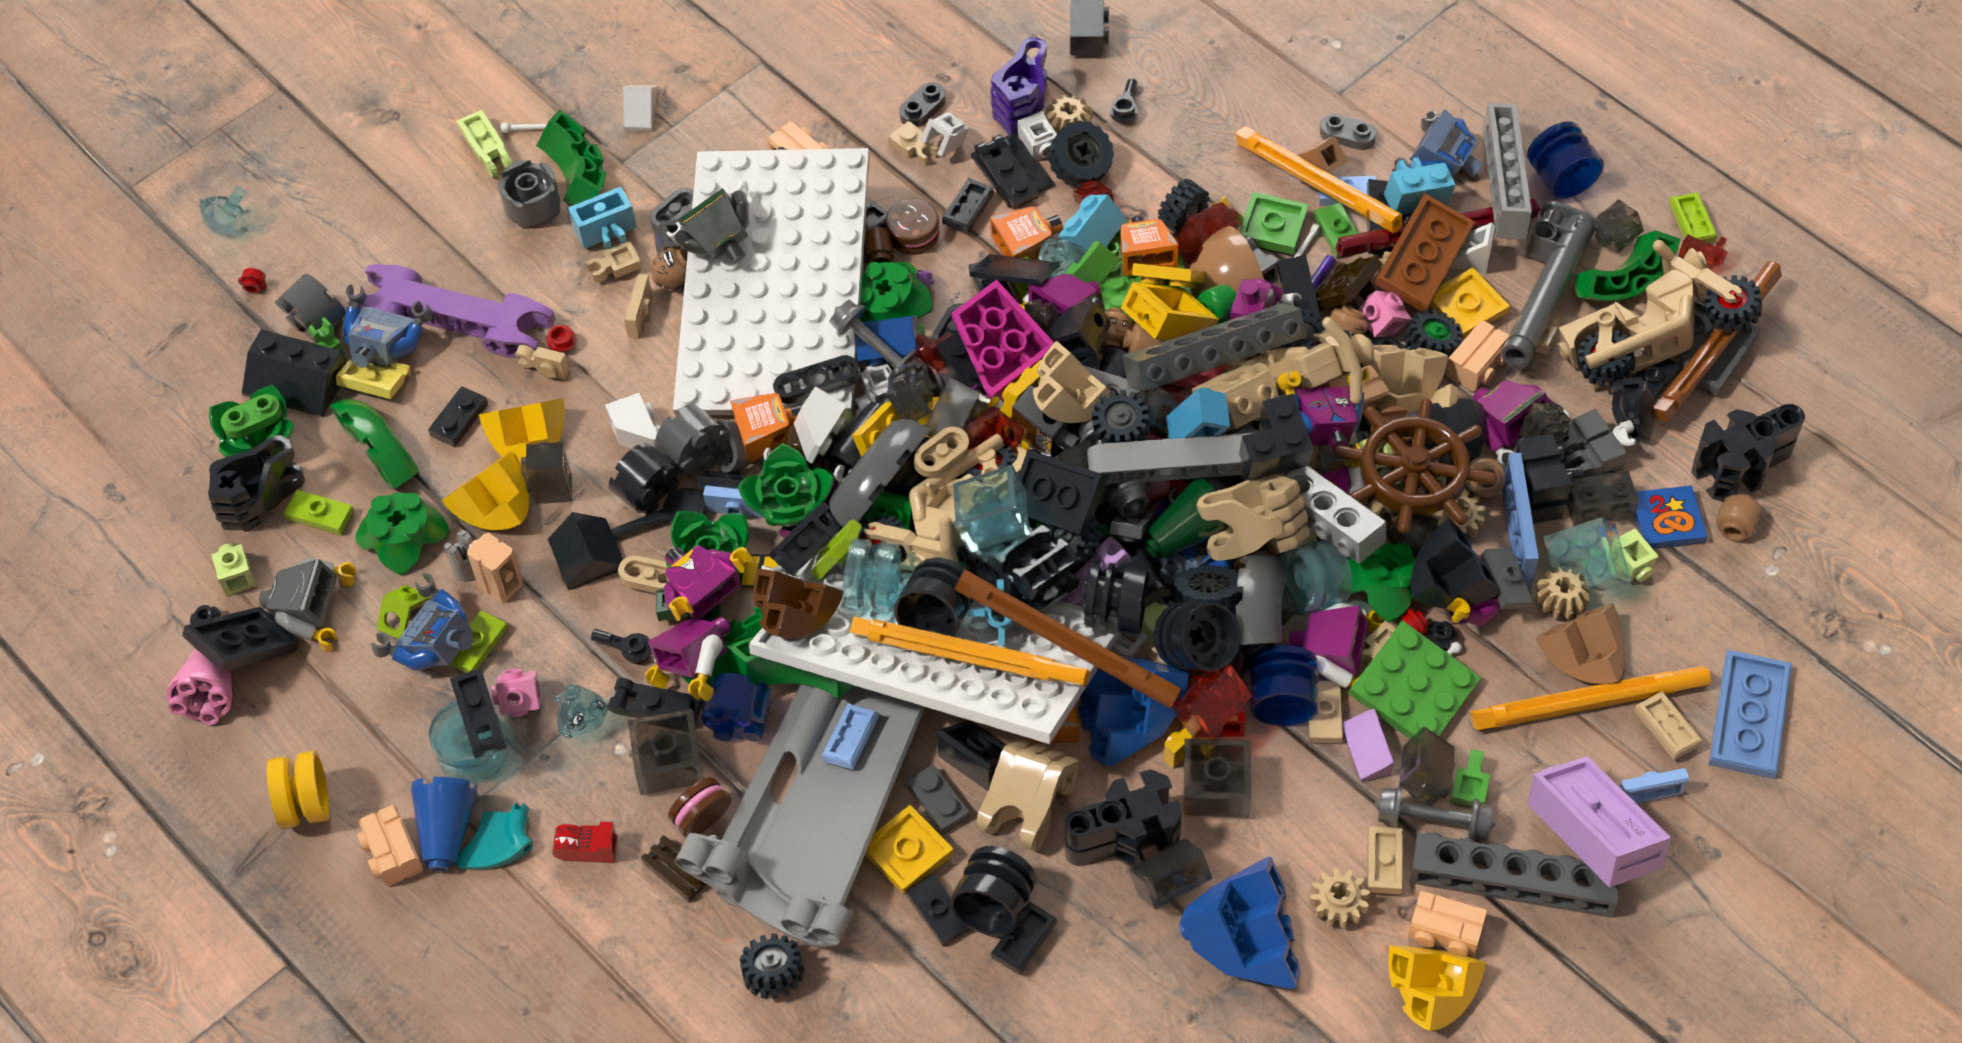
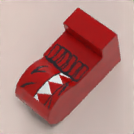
[552,821,618,863]

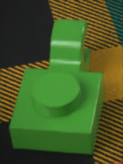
[308,317,346,360]
[1451,749,1490,807]

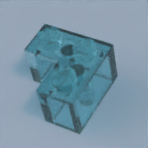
[1543,517,1631,592]

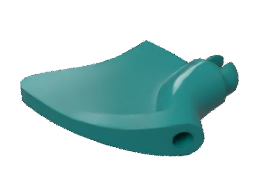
[456,802,534,870]

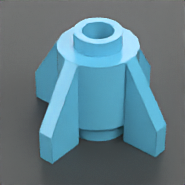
[968,579,1014,645]

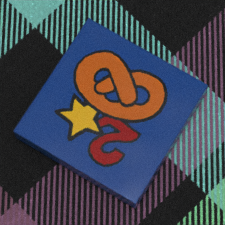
[1629,485,1707,549]

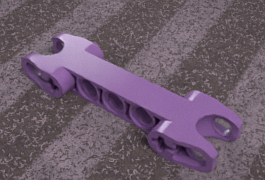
[348,264,556,358]

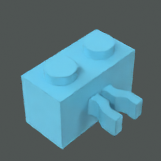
[1384,157,1456,215]
[568,187,637,249]
[1058,194,1127,261]

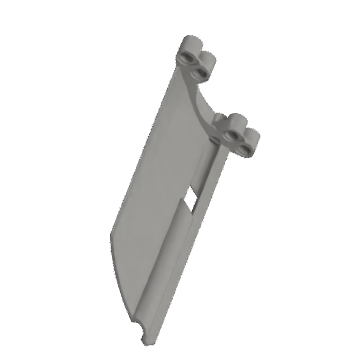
[675,684,925,947]

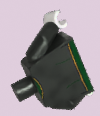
[666,181,749,264]

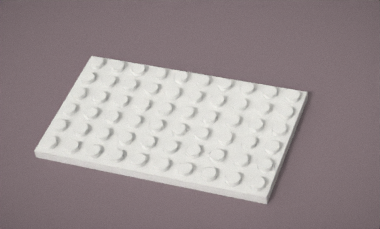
[673,148,870,416]
[749,552,1121,744]

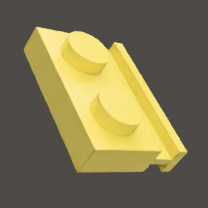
[336,359,411,399]

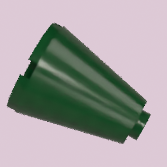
[1144,478,1229,558]

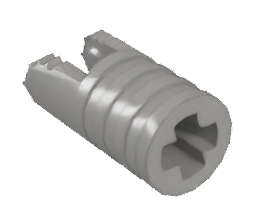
[444,530,475,582]

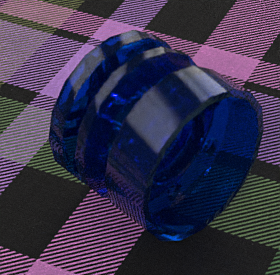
[1527,121,1605,199]
[1250,645,1319,726]

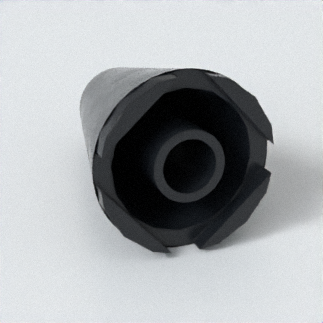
[821,400,885,479]

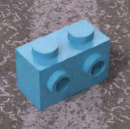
[1166,388,1230,439]

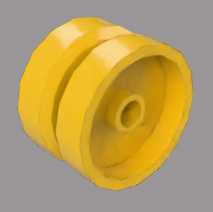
[267,750,330,829]

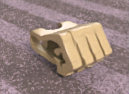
[1196,474,1309,561]
[977,738,1080,851]

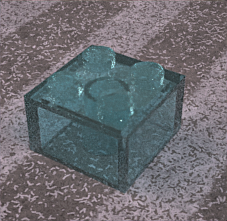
[953,465,1030,553]

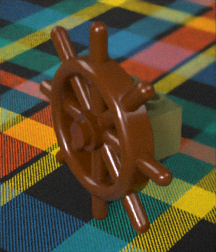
[1334,398,1497,534]

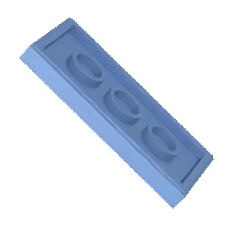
[1502,453,1539,592]
[1708,649,1792,779]

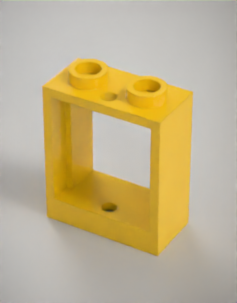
[1121,282,1219,341]

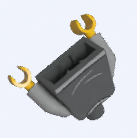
[259,558,356,652]

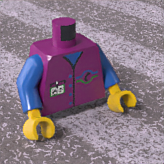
[1277,368,1370,453]

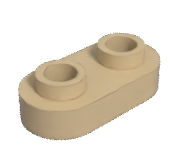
[913,426,969,477]
[618,555,668,594]

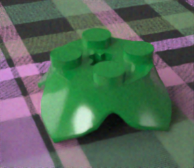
[860,262,933,322]
[209,385,294,457]
[738,443,834,527]
[355,493,450,576]
[666,511,749,573]
[1334,543,1416,623]

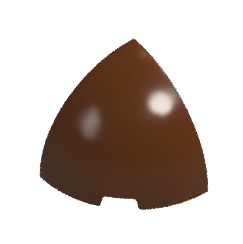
[753,568,844,639]

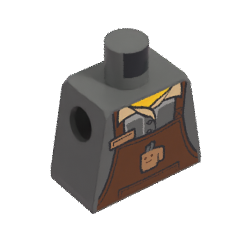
[1010,385,1081,456]

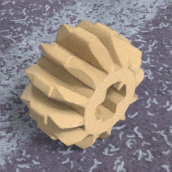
[1045,94,1092,134]
[1536,566,1591,621]

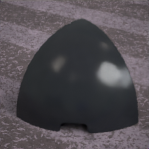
[1405,399,1487,482]
[1411,518,1501,609]

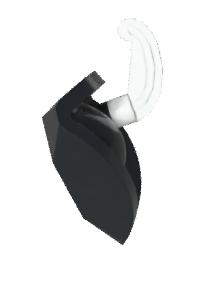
[1610,378,1655,446]

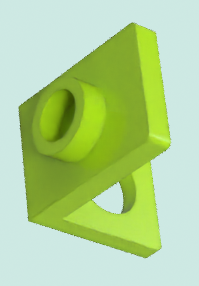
[376,585,432,639]

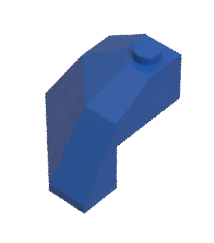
[1078,655,1189,766]
[1179,856,1301,989]

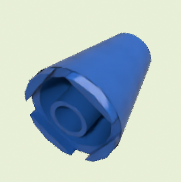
[411,777,478,871]

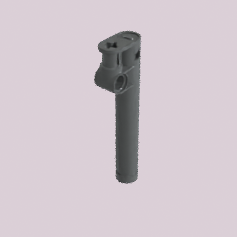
[1501,201,1597,368]

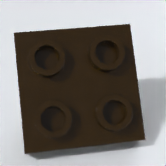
[1315,255,1383,311]

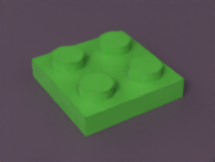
[1239,192,1309,255]

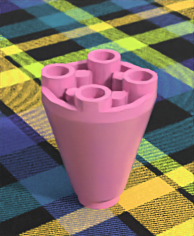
[166,649,233,725]

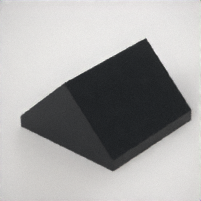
[548,512,623,590]
[937,720,1006,791]

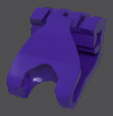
[990,37,1047,136]

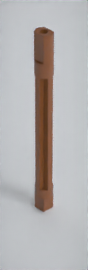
[1654,261,1782,422]
[954,570,1181,708]

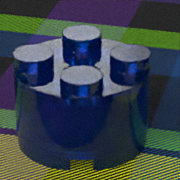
[701,673,773,742]

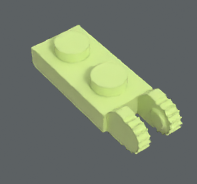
[456,110,513,178]

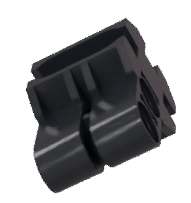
[1691,404,1805,502]
[958,513,1080,613]
[1065,769,1182,867]

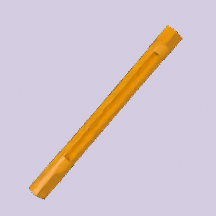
[1236,126,1403,233]
[849,617,1090,688]
[1470,666,1711,730]

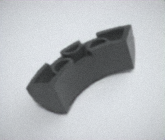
[829,419,930,527]
[1236,551,1290,646]

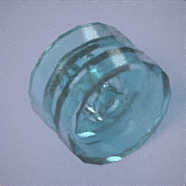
[843,538,901,613]
[1277,539,1352,615]
[429,701,508,783]

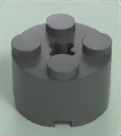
[498,160,560,229]
[275,274,346,344]
[655,404,729,475]

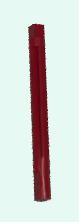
[1336,198,1540,258]

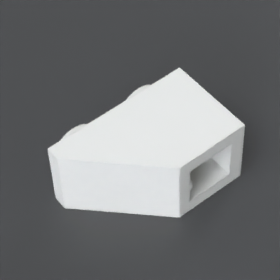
[794,387,847,463]
[605,393,660,450]

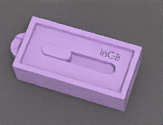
[1527,756,1671,887]

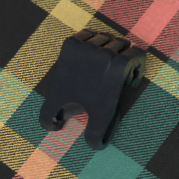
[208,435,305,532]

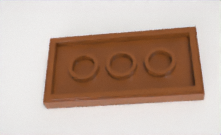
[1373,193,1476,311]

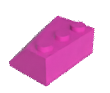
[951,280,1054,399]

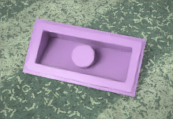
[1342,709,1394,782]

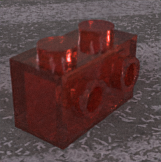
[1171,665,1253,739]

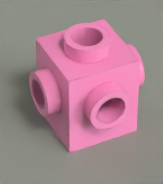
[1358,291,1412,338]
[491,668,541,717]

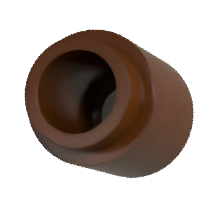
[864,227,894,265]

